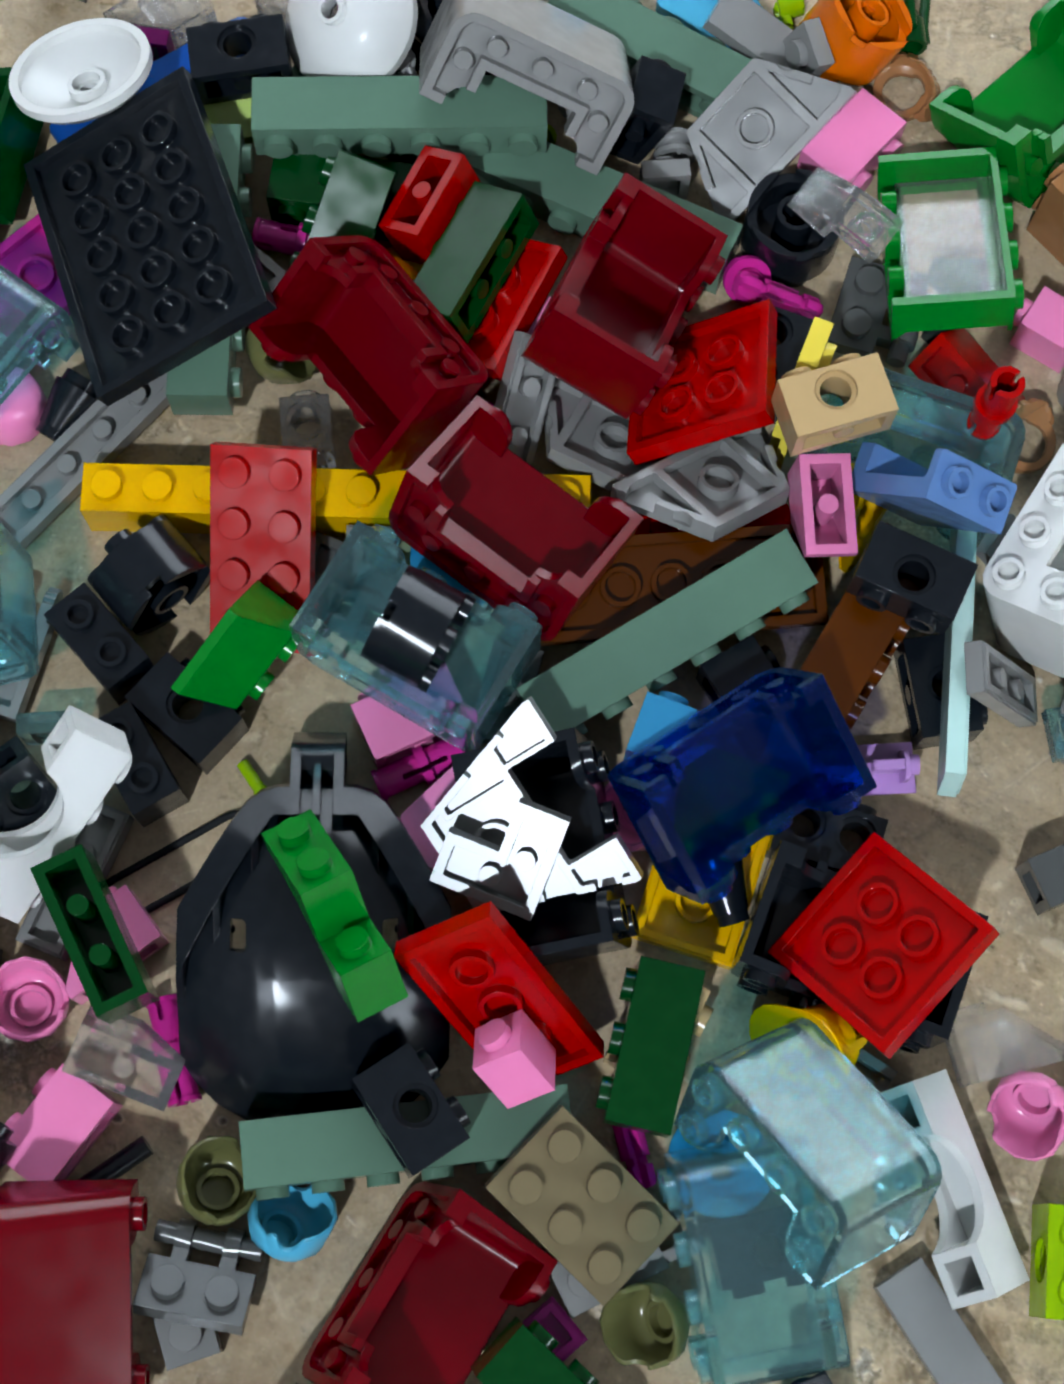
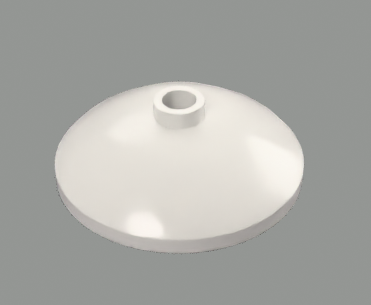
[285,0,418,77]
[9,18,153,125]

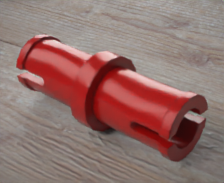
[967,366,1025,440]

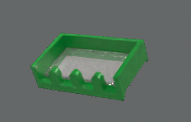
[877,147,1024,342]

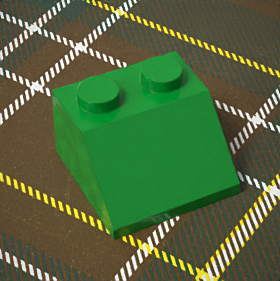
[171,580,307,709]

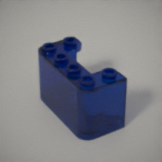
[608,667,877,905]

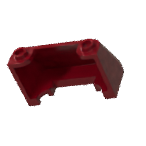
[388,395,644,641]
[0,1179,151,1384]
[302,1181,558,1384]

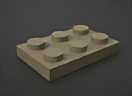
[483,1104,680,1306]

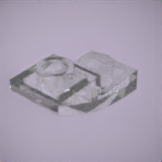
[787,167,904,264]

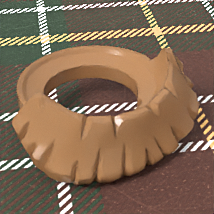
[873,52,941,122]
[983,398,1056,474]

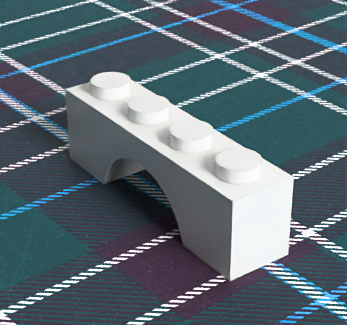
[0,705,132,924]
[870,1069,1030,1310]

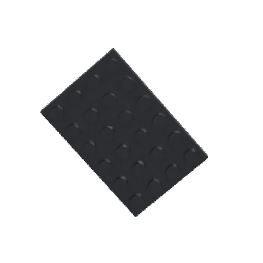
[24,66,277,406]

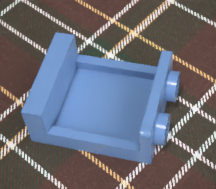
[852,442,1017,535]

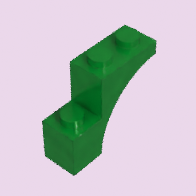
[261,809,408,1023]

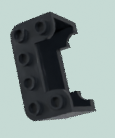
[451,727,639,966]
[731,839,989,1054]

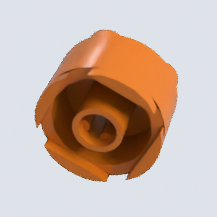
[798,0,913,86]

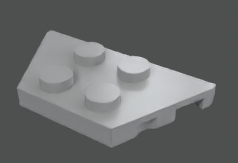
[686,57,857,221]
[544,378,673,491]
[610,427,790,542]

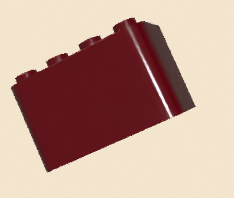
[521,172,728,419]
[248,235,488,476]

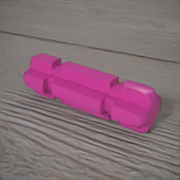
[732,271,824,319]
[612,1125,657,1188]

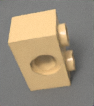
[771,352,899,457]

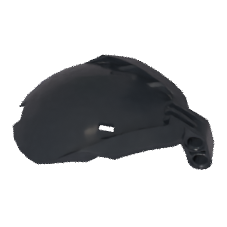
[176,732,451,1121]

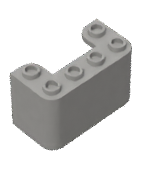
[419,0,635,176]

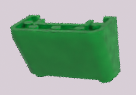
[929,0,1064,208]

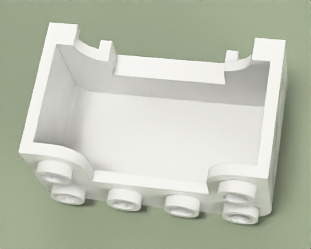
[983,443,1064,678]

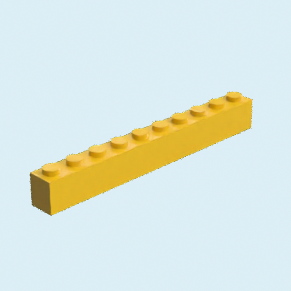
[80,463,591,538]

